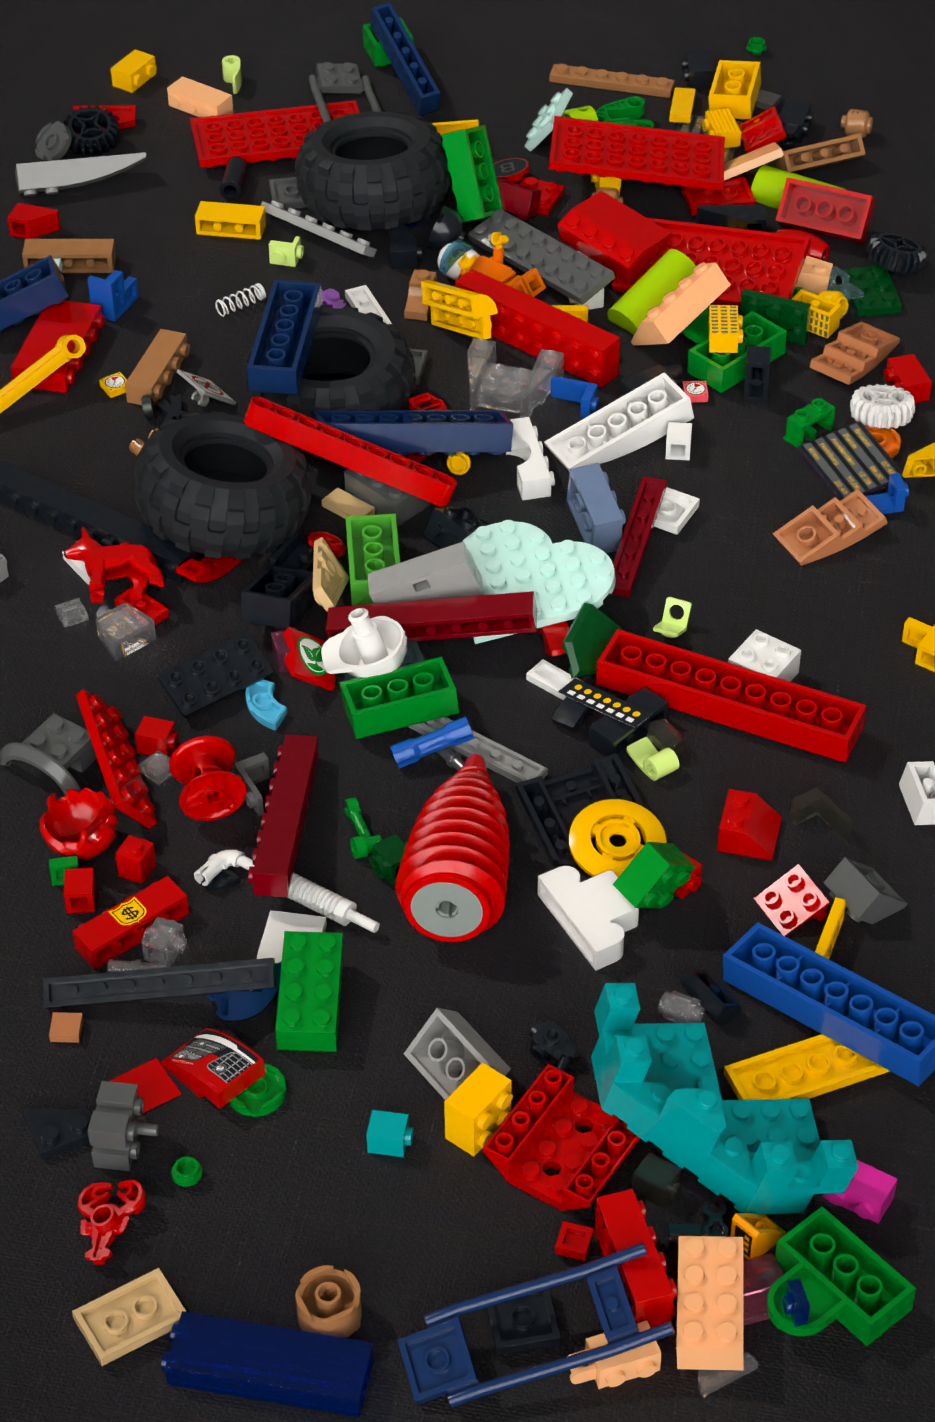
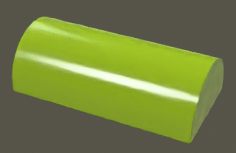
[751,165,846,209]
[607,249,696,335]

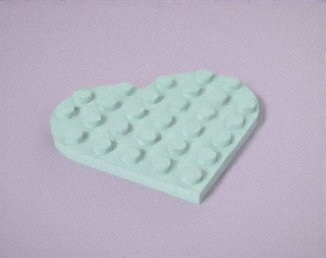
[462,520,616,644]

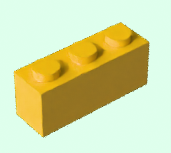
[195,201,266,240]

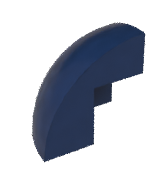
[207,963,281,1021]

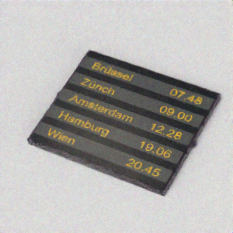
[797,421,905,501]

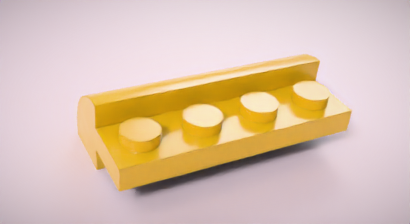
[421,280,498,340]

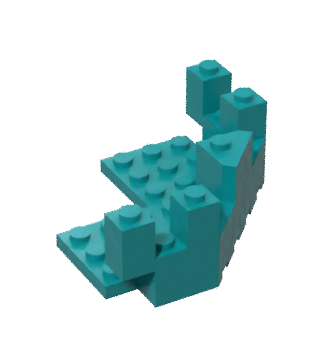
[591,983,859,1215]

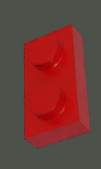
[114,586,169,629]

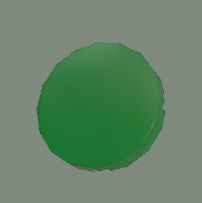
[229,1063,287,1117]

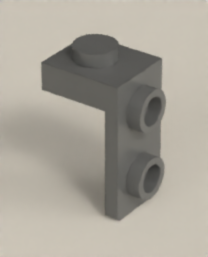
[234,752,270,816]

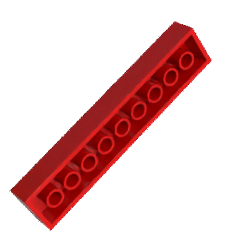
[596,629,867,763]

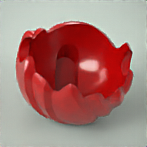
[39,788,118,860]

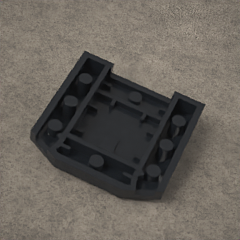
[515,753,645,868]

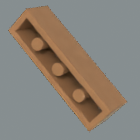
[775,133,865,173]
[22,239,116,273]
[125,329,190,406]

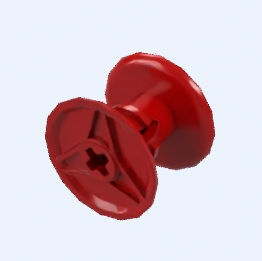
[169,735,247,821]

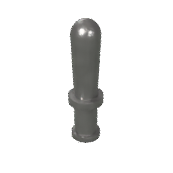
[436,747,464,771]

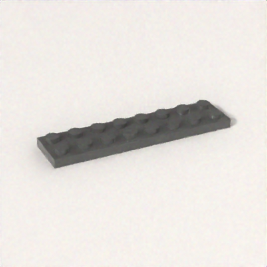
[467,208,615,305]

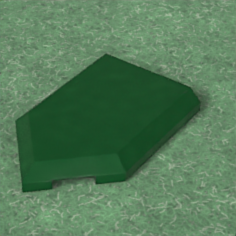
[562,603,623,679]

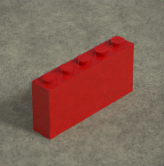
[11,300,105,393]

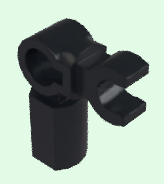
[668,1203,729,1247]

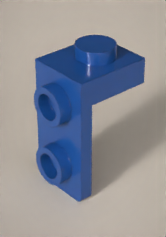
[551,376,599,419]
[865,473,909,514]

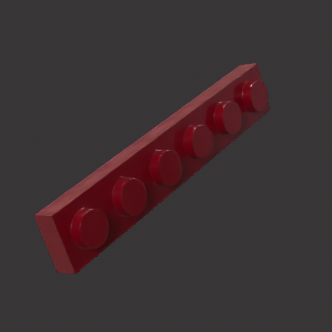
[609,476,667,598]

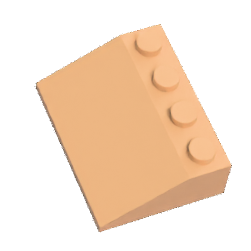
[631,262,731,346]

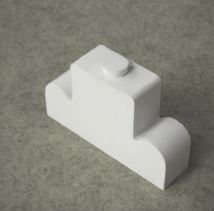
[538,866,639,971]

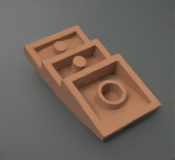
[809,321,901,385]
[772,489,888,566]

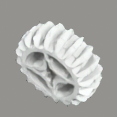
[850,384,915,429]

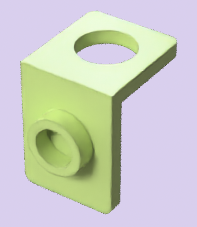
[653,597,692,638]

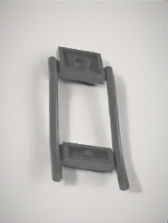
[309,62,382,123]

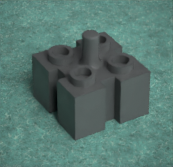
[87,1081,159,1171]

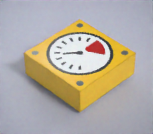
[99,372,127,398]

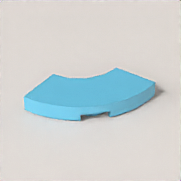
[245,680,287,731]

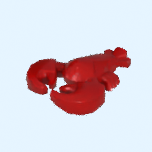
[77,1180,147,1265]

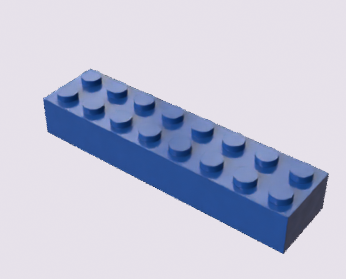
[723,922,935,1086]

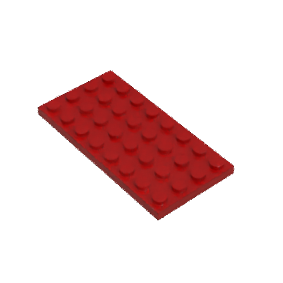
[190,100,360,168]
[549,116,725,191]
[611,218,811,308]

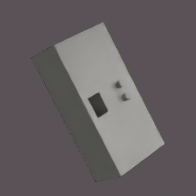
[367,541,484,604]

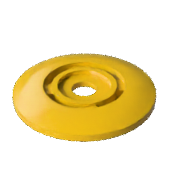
[569,799,667,877]

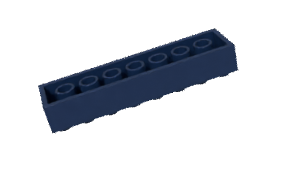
[312,410,513,456]

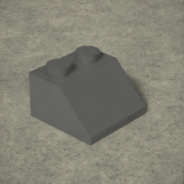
[823,857,908,924]

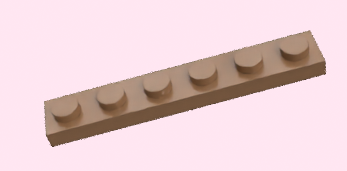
[549,64,674,98]

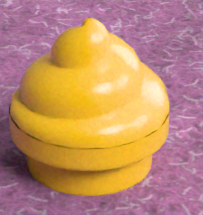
[446,452,471,475]

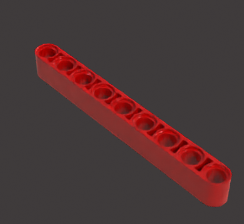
[244,397,457,507]

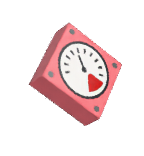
[682,381,708,403]

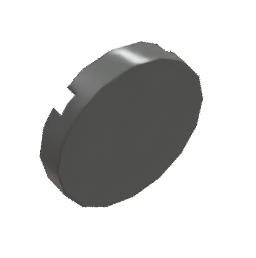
[35,121,72,161]

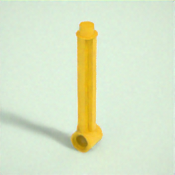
[0,335,86,413]

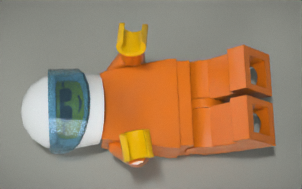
[438,232,546,297]

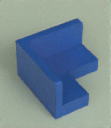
[88,270,139,322]

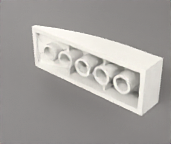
[544,373,694,472]

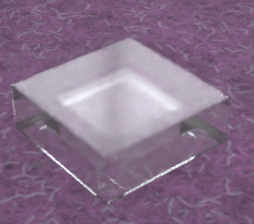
[55,598,88,628]

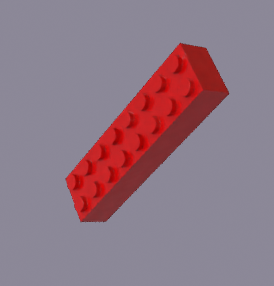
[455,269,620,388]

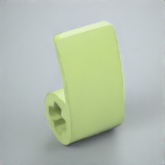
[222,55,242,94]
[626,737,679,781]

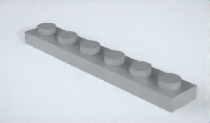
[261,200,377,258]

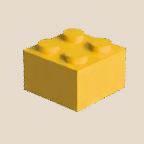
[444,1062,513,1157]

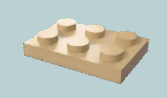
[72,1268,189,1366]

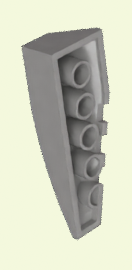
[15,152,146,197]

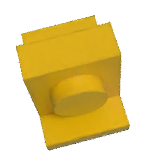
[902,617,935,672]

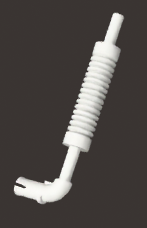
[194,850,380,933]

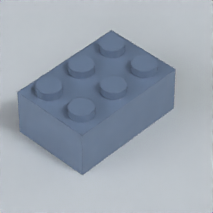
[566,463,626,553]

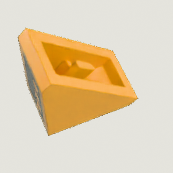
[730,1213,786,1263]

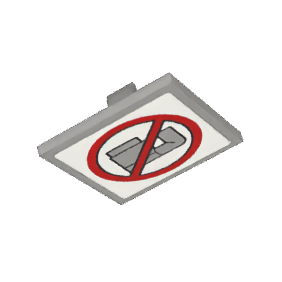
[177,369,237,407]

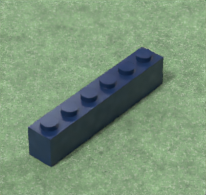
[370,2,440,115]

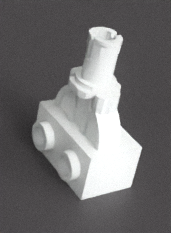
[899,761,935,825]

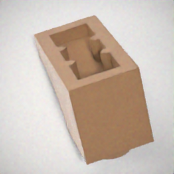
[404,269,437,321]

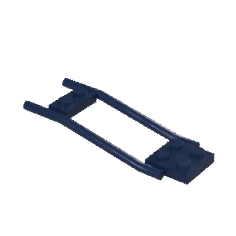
[397,1242,675,1408]

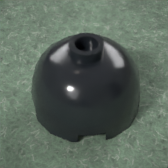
[426,206,466,252]

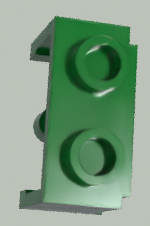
[783,398,835,450]

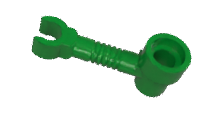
[344,797,382,859]

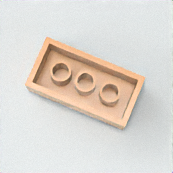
[676,1236,744,1371]

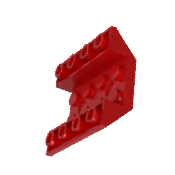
[483,1064,640,1211]

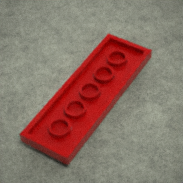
[76,689,158,829]

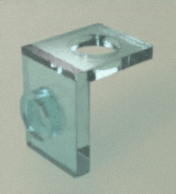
[826,266,864,301]

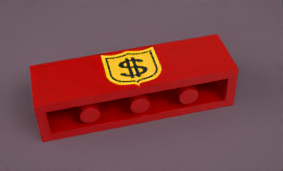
[72,876,189,970]

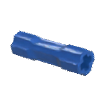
[390,716,475,768]

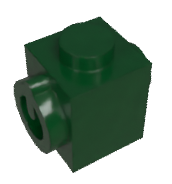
[368,834,407,885]

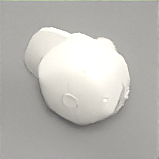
[321,608,407,678]

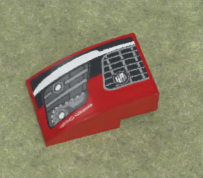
[161,1028,265,1109]

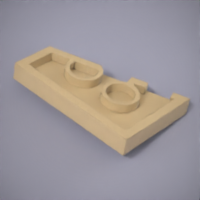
[313,537,349,612]

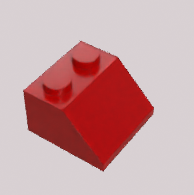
[717,789,782,861]

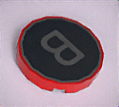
[494,158,530,183]

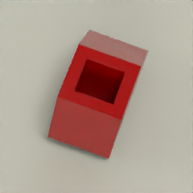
[7,203,61,239]

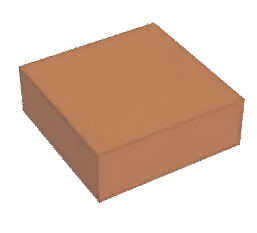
[49,1012,83,1043]

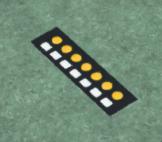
[558,678,652,728]

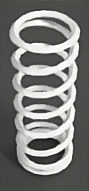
[215,283,266,317]

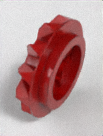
[308,531,347,557]

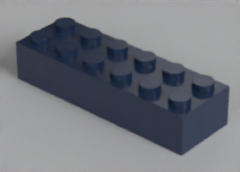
[247,279,322,395]

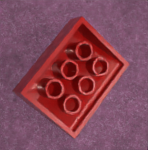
[558,191,672,283]

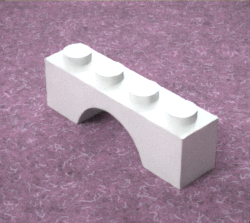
[505,417,555,500]

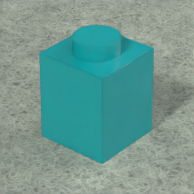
[366,1110,414,1158]

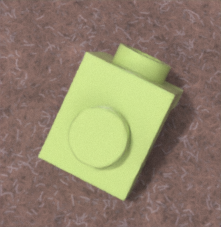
[269,236,304,267]

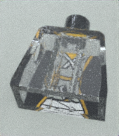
[96,603,156,662]

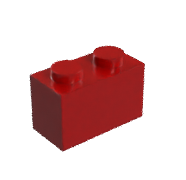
[884,354,932,403]

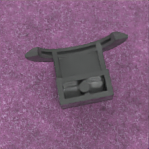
[0,713,97,795]

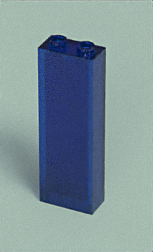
[161,1311,374,1417]

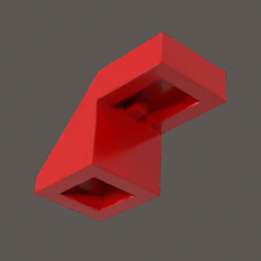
[536,621,569,656]

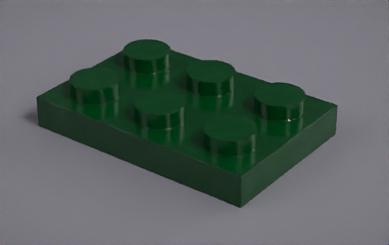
[841,265,902,317]
[740,289,811,346]

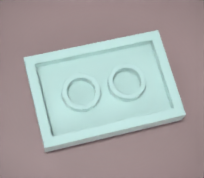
[524,88,573,152]

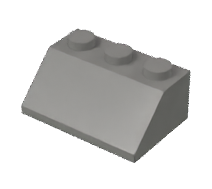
[404,1008,511,1100]

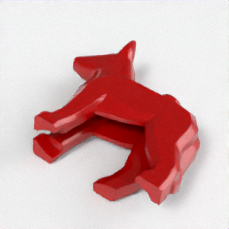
[64,527,164,603]

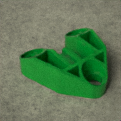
[595,96,654,128]

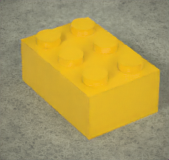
[709,60,761,120]

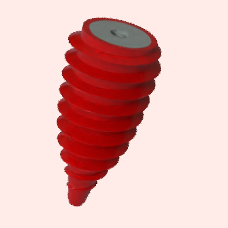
[395,754,510,942]

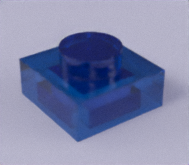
[782,1278,810,1327]

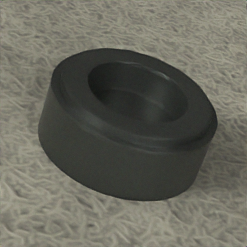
[141,394,155,419]

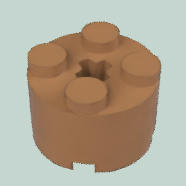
[295,1265,362,1345]

